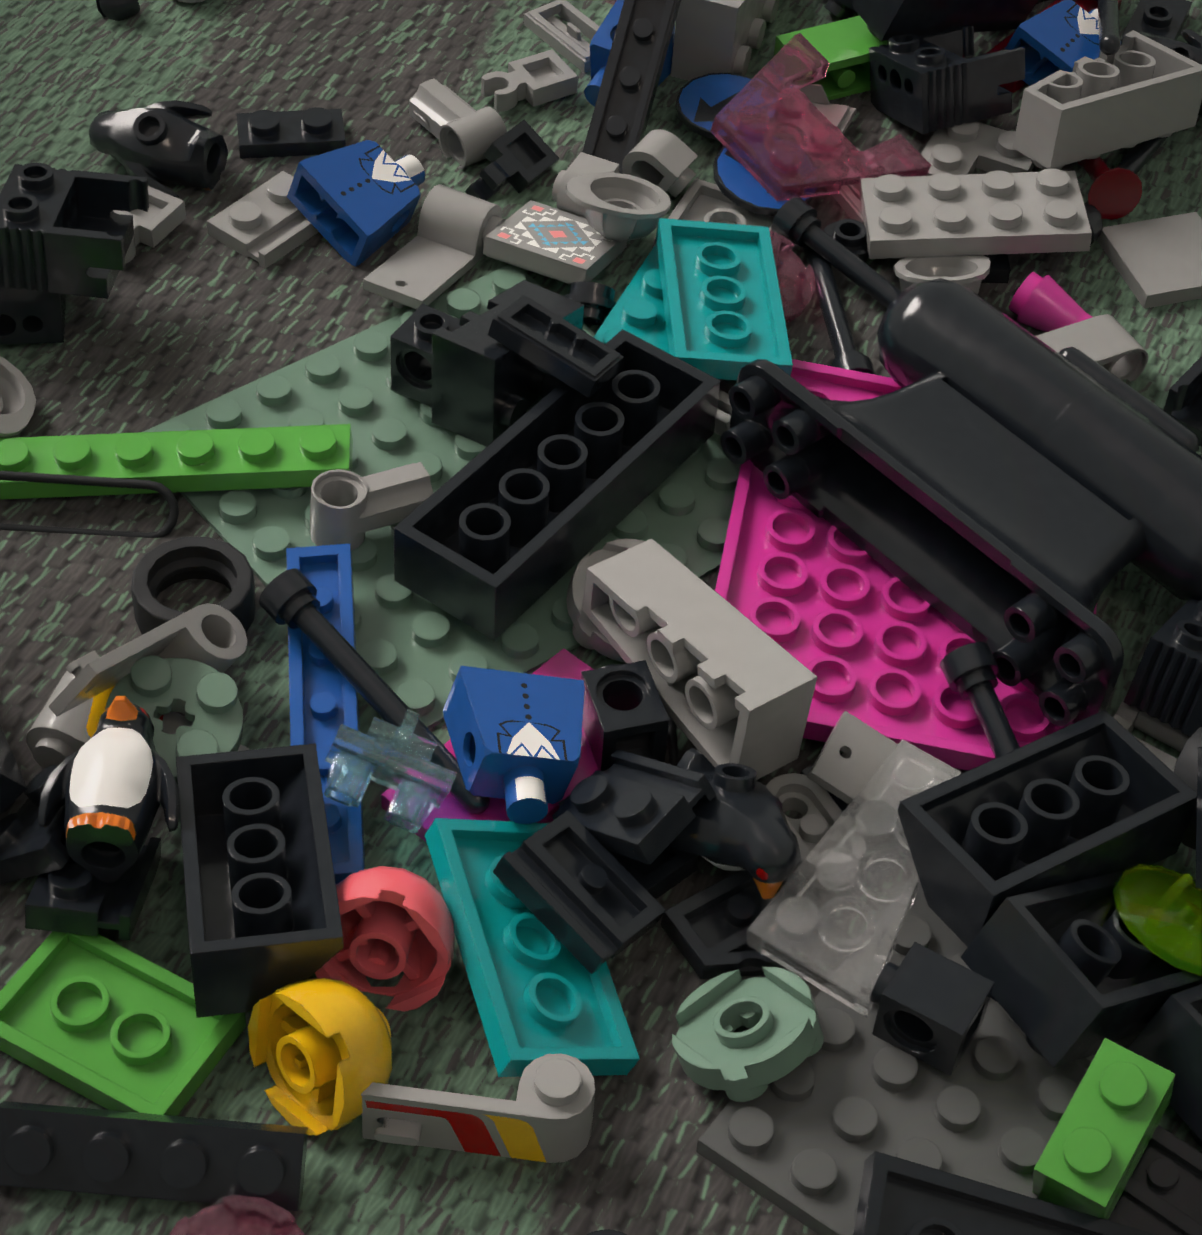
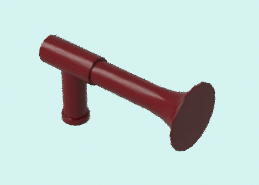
[1077,156,1142,220]

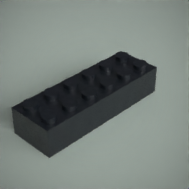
[394,329,720,641]

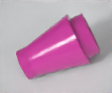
[1009,272,1093,332]

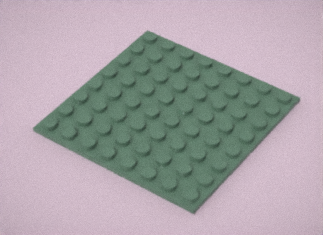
[143,264,741,729]

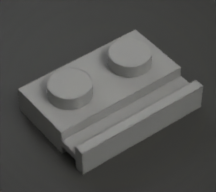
[207,171,319,269]

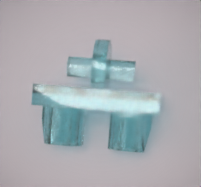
[324,709,457,833]

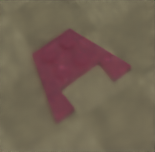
[710,33,931,202]

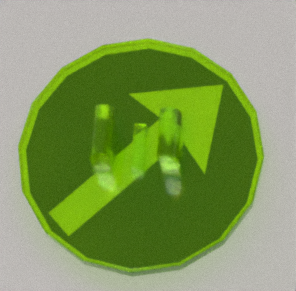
[1113,864,1202,976]

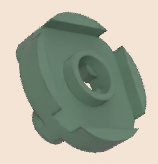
[105,655,243,786]
[672,967,824,1102]

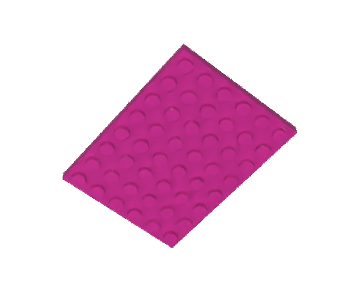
[715,359,1097,771]

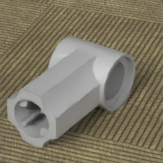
[409,78,507,169]
[310,462,434,551]

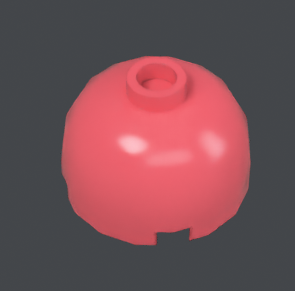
[315,866,455,1012]

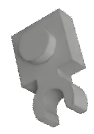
[481,49,578,112]
[113,186,186,264]

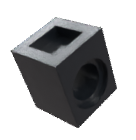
[390,304,461,407]
[581,660,669,772]
[870,942,995,1076]

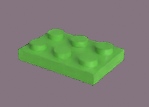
[0,931,246,1116]

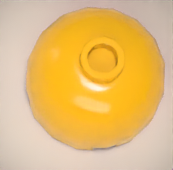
[248,978,392,1135]

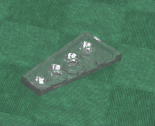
[747,739,961,1018]

